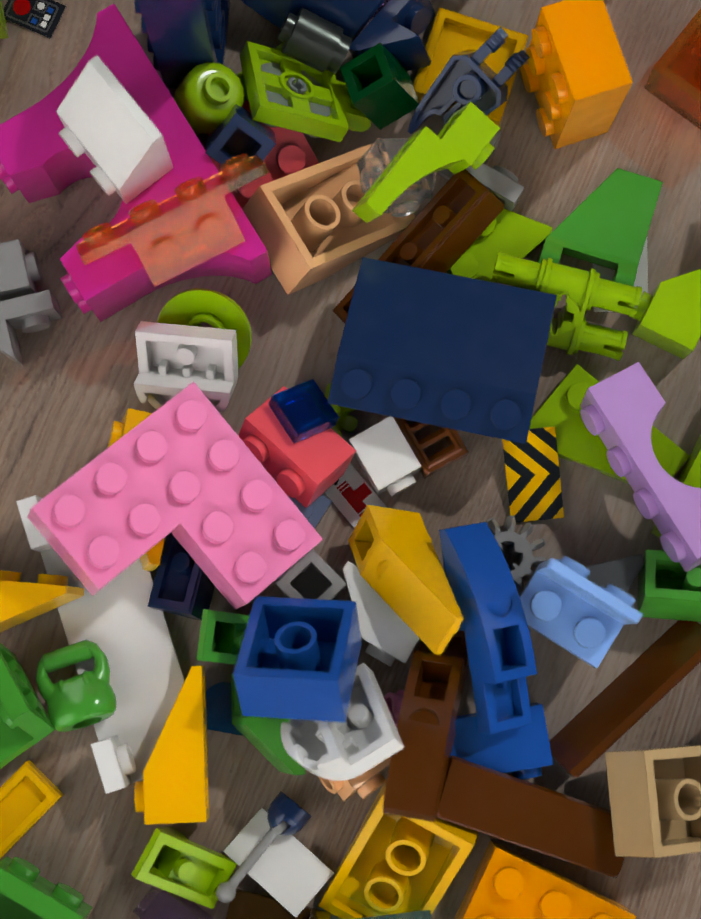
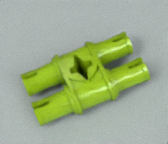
[491,251,642,361]

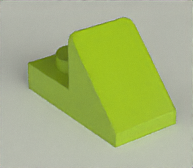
[131,826,237,909]

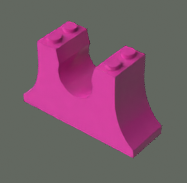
[0,3,272,322]

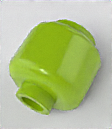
[174,62,244,134]

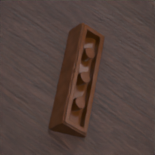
[332,169,504,324]
[549,620,701,778]
[436,755,624,878]

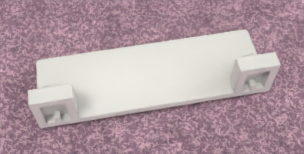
[16,495,185,794]

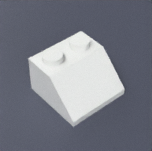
[56,55,174,204]

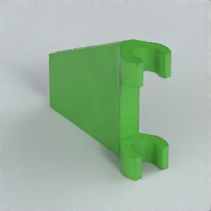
[538,168,663,286]

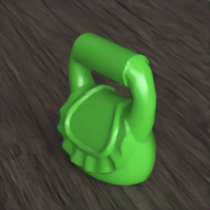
[36,639,117,732]

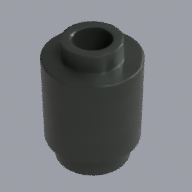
[277,8,352,74]

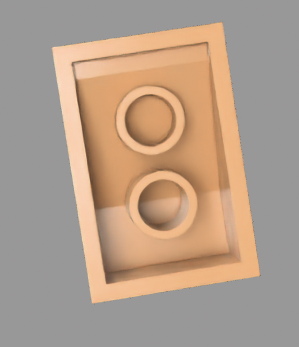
[242,144,415,295]

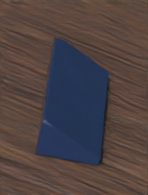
[148,533,215,621]

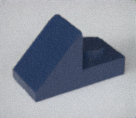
[349,0,436,71]

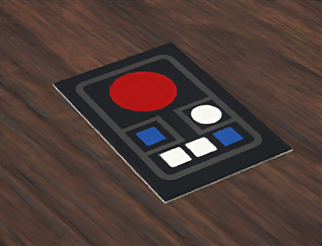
[4,0,66,39]

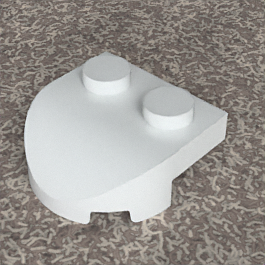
[134,321,238,413]
[281,662,404,781]

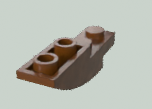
[383,631,469,822]

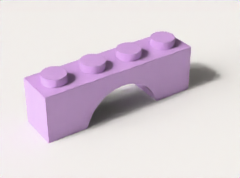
[580,362,701,572]

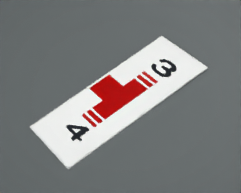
[325,463,387,529]

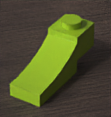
[352,102,500,223]

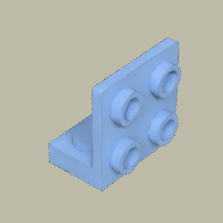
[519,556,643,668]

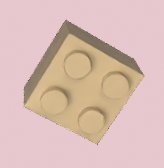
[605,745,701,858]

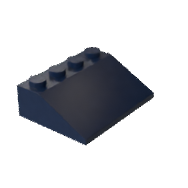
[328,257,557,444]

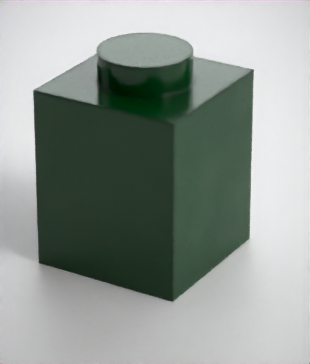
[340,42,419,130]

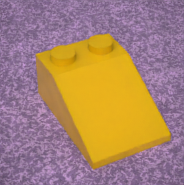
[318,779,478,919]

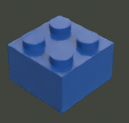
[233,596,362,723]

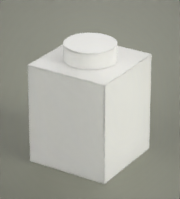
[349,416,421,497]

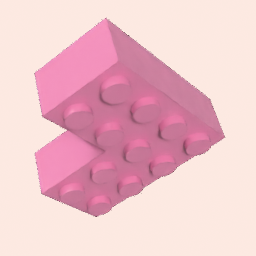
[27,381,323,610]

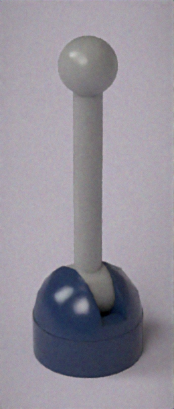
[216,791,312,903]

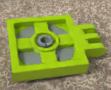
[239,41,371,143]

